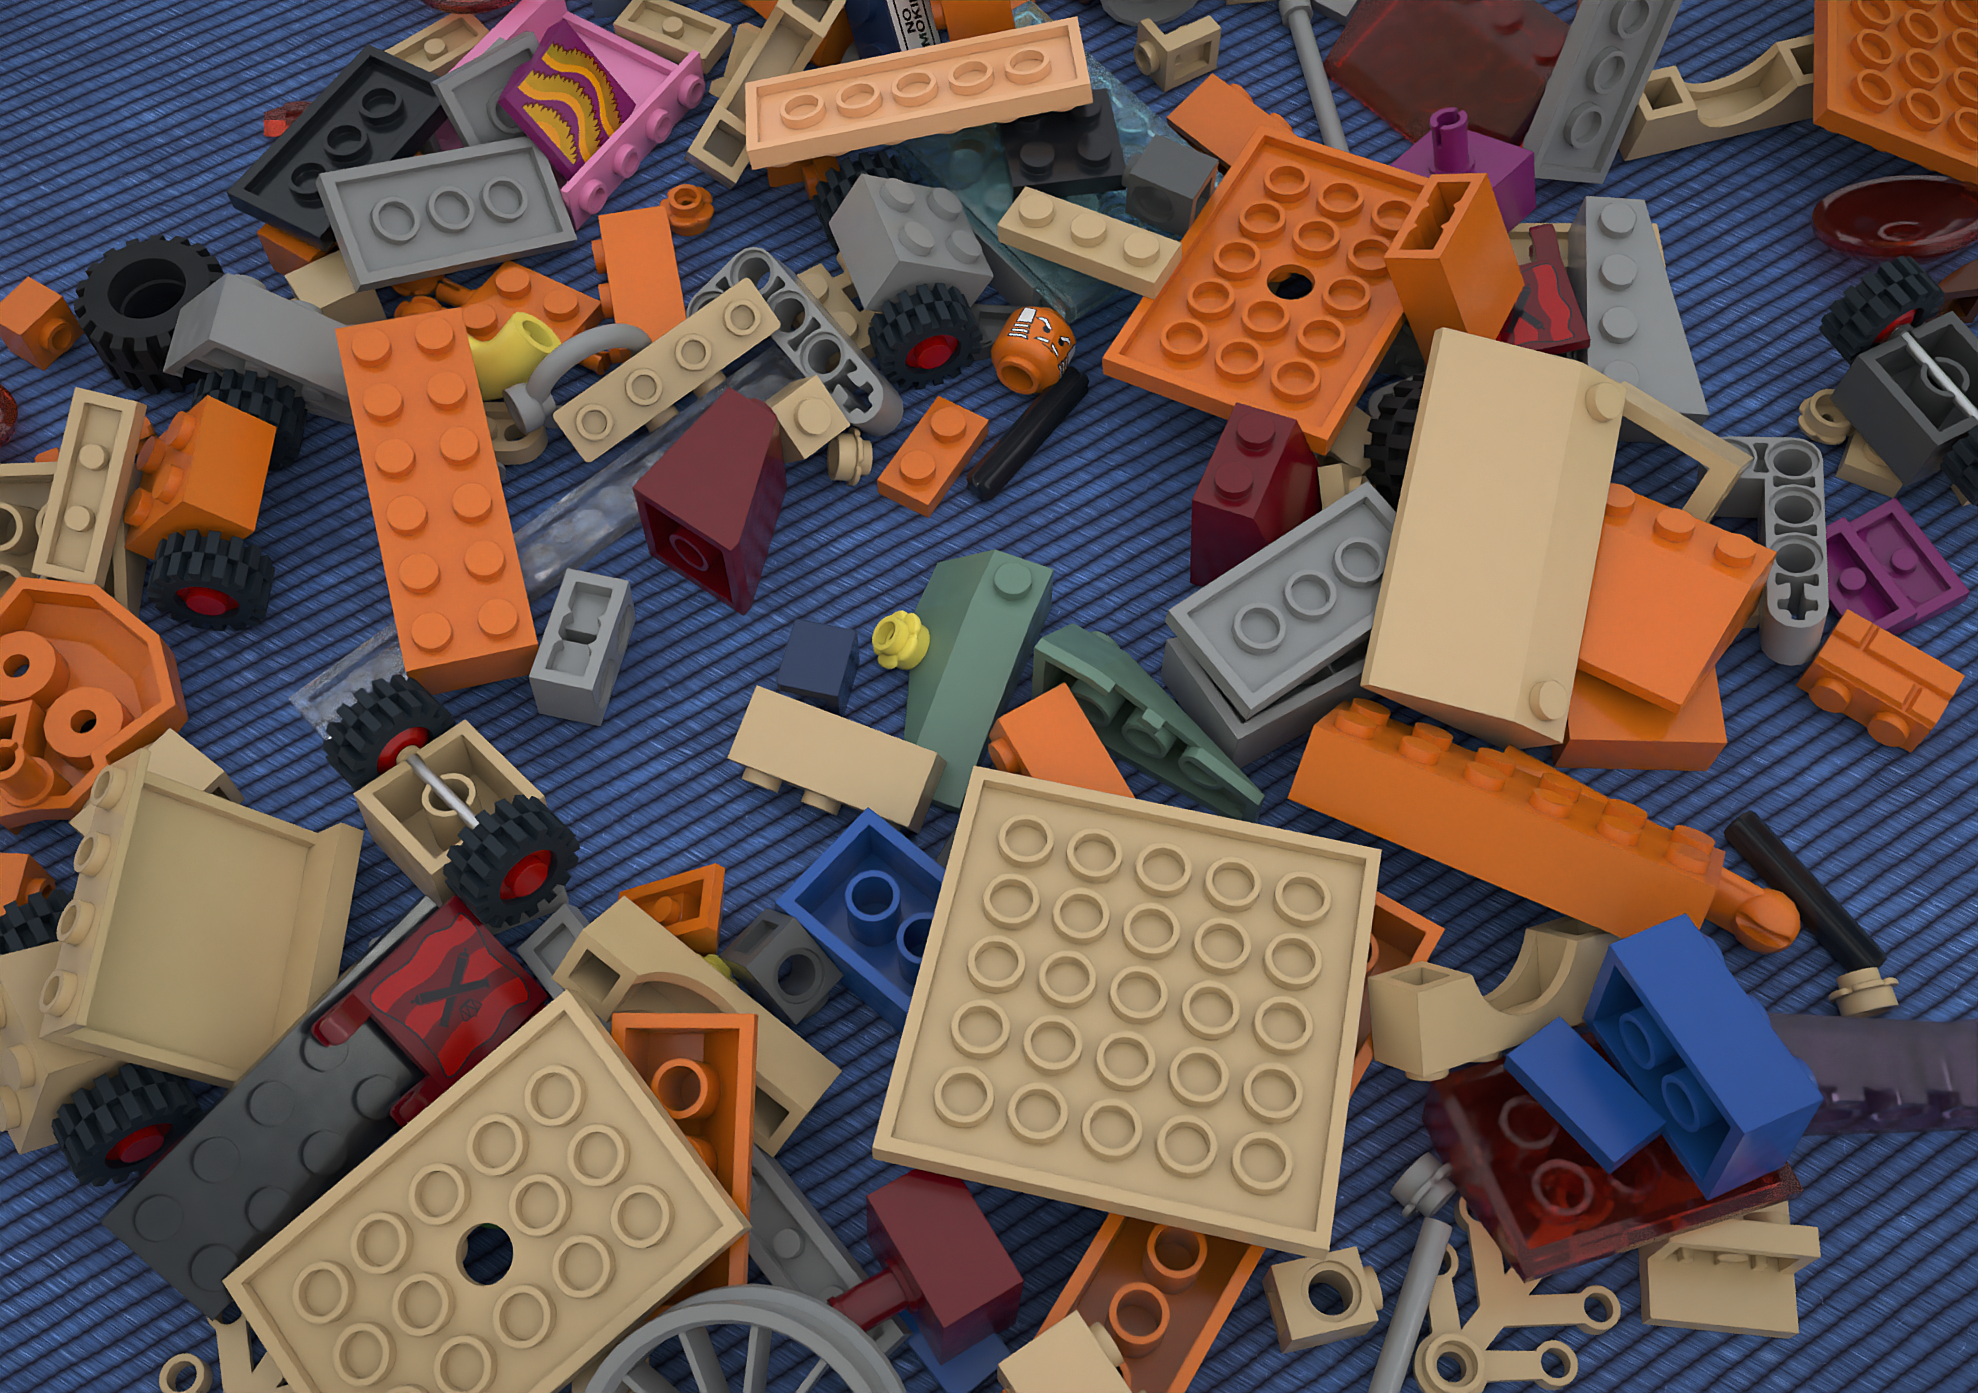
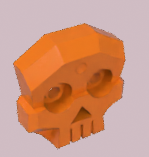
[0,576,189,836]

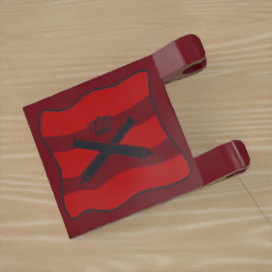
[1496,223,1591,355]
[311,895,548,1128]

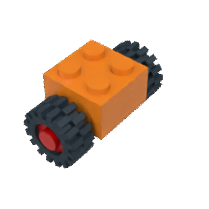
[123,369,308,631]

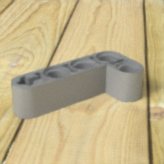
[686,247,904,437]
[1695,436,1829,666]

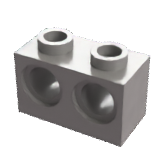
[529,568,636,726]

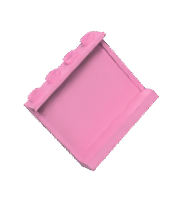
[435,0,706,231]

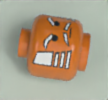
[991,306,1076,395]

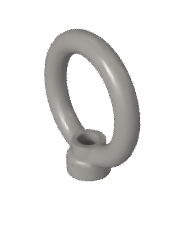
[502,323,652,435]

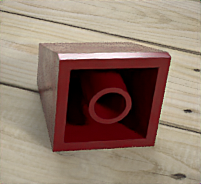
[632,387,787,616]
[1190,402,1322,587]

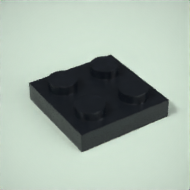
[996,88,1126,202]

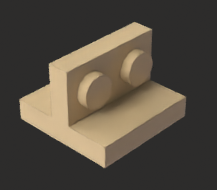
[1635,1173,1821,1339]

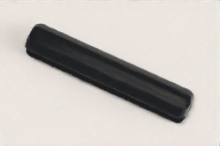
[966,366,1089,502]
[1724,810,1887,973]

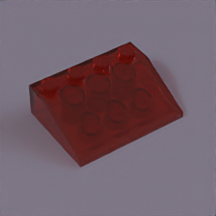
[1323,0,1570,148]
[1421,1032,1804,1283]

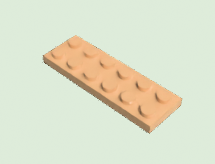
[745,16,1093,170]

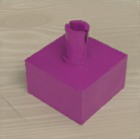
[1389,107,1536,233]

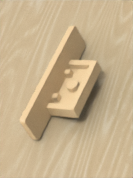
[553,278,781,462]

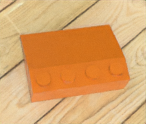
[1577,482,1777,715]

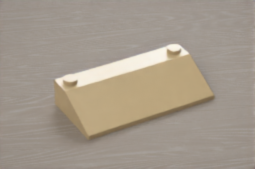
[1360,327,1627,750]

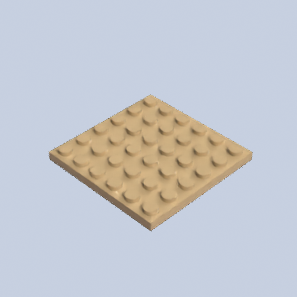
[872,765,1382,1260]

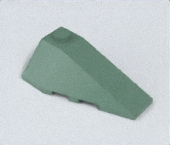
[904,549,1054,815]
[1031,623,1265,824]

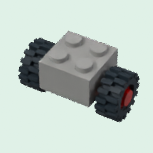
[813,151,994,390]

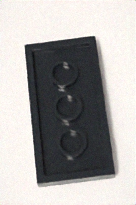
[227,44,448,252]

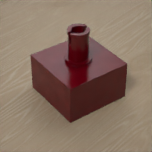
[826,1169,1024,1366]

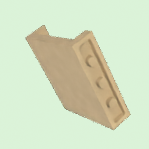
[38,748,364,1089]

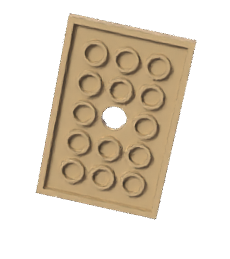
[222,989,752,1393]

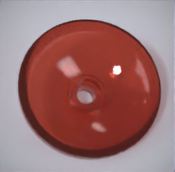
[1812,175,1978,266]

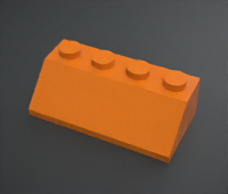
[611,1013,758,1321]

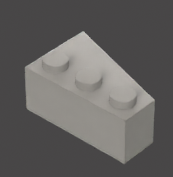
[163,273,355,426]

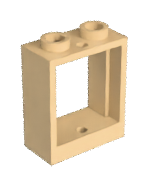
[1620,381,1753,523]

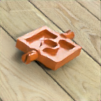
[435,260,611,375]

